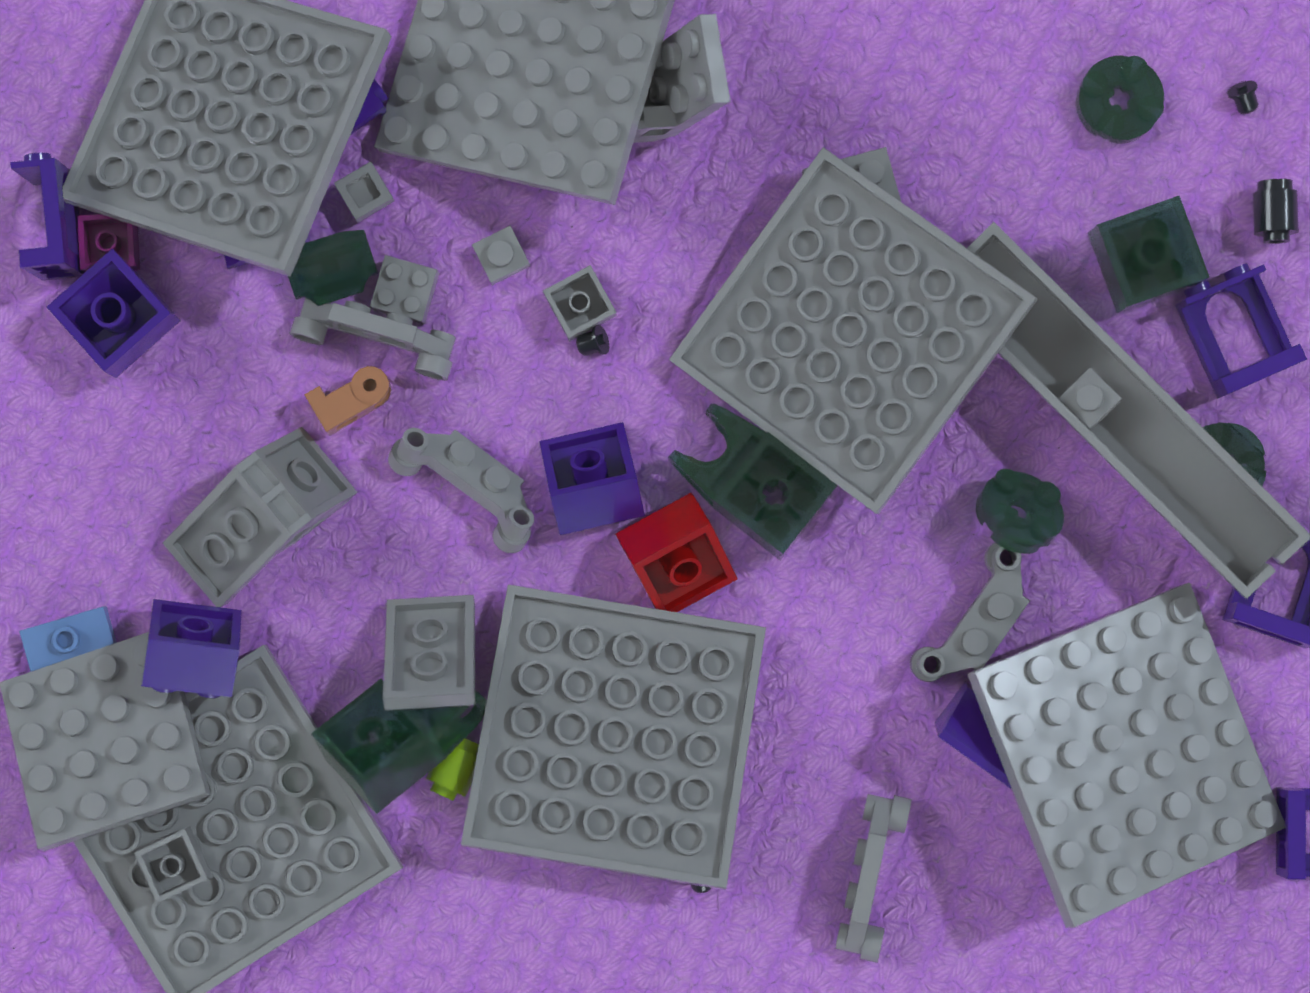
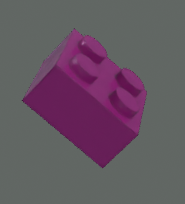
[77,214,140,272]

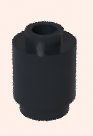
[1253,179,1299,244]

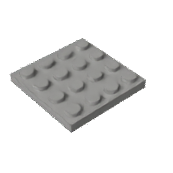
[0,632,211,851]

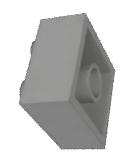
[370,255,439,325]
[543,265,617,342]
[134,827,213,903]

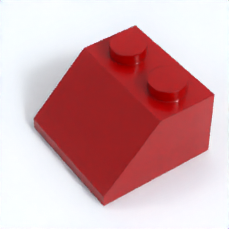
[615,492,738,612]

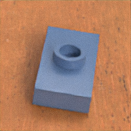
[19,606,117,672]

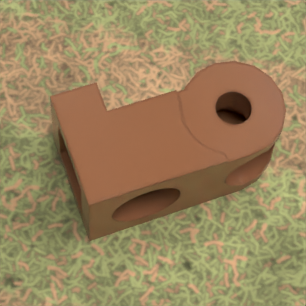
[304,366,391,436]

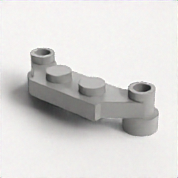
[290,294,456,381]
[388,428,534,553]
[910,541,1030,682]
[835,794,912,963]

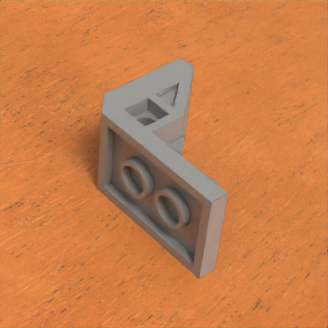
[633,14,731,143]
[163,427,358,607]

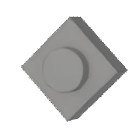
[334,162,394,223]
[472,226,530,285]
[1058,368,1122,431]

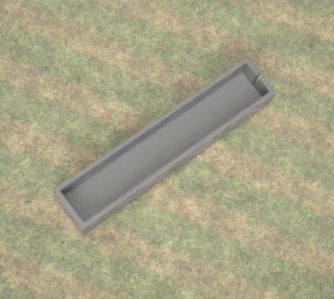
[967,222,1310,599]

